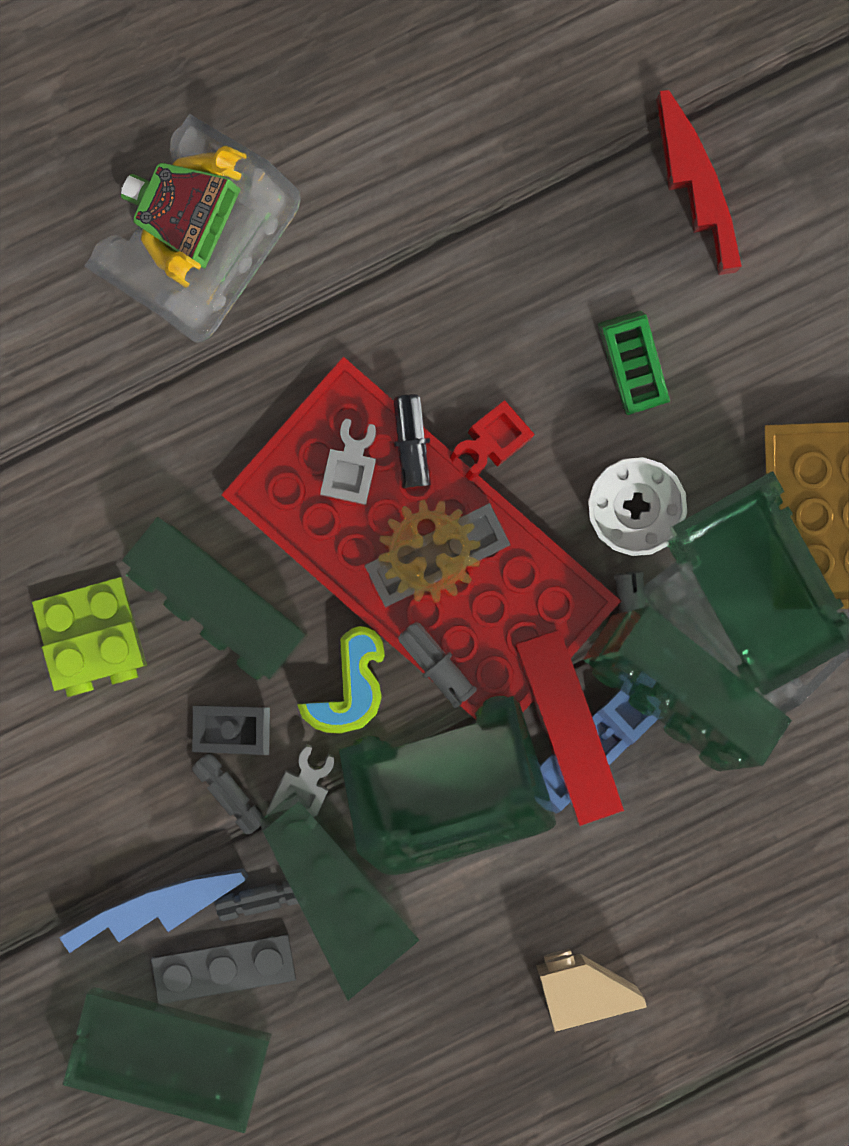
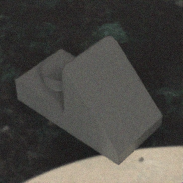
[192,705,270,755]

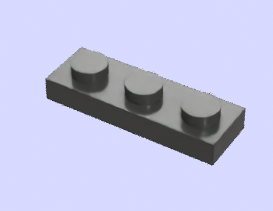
[364,503,511,608]
[151,933,296,1004]

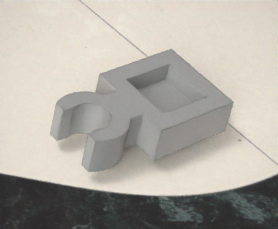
[320,419,376,505]
[266,744,334,833]

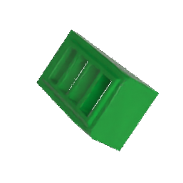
[597,311,670,415]

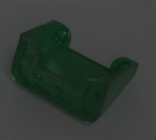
[666,471,849,695]
[339,696,556,875]

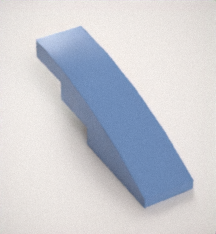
[524,648,696,814]
[59,869,248,953]

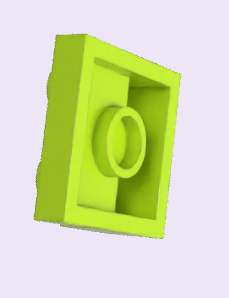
[32,577,147,697]

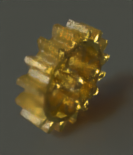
[379,500,481,603]

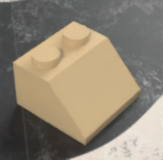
[536,949,647,1032]

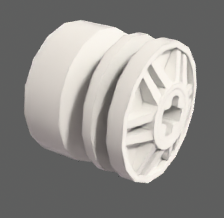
[588,457,687,556]

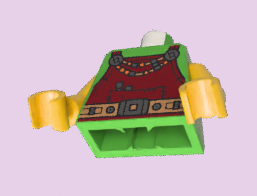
[121,146,247,288]

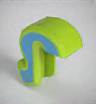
[297,626,385,733]

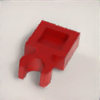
[449,400,535,480]

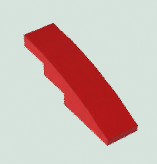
[656,90,742,275]
[515,629,624,826]

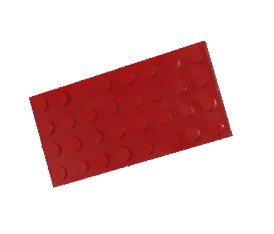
[221,357,621,740]

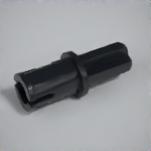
[393,394,431,488]

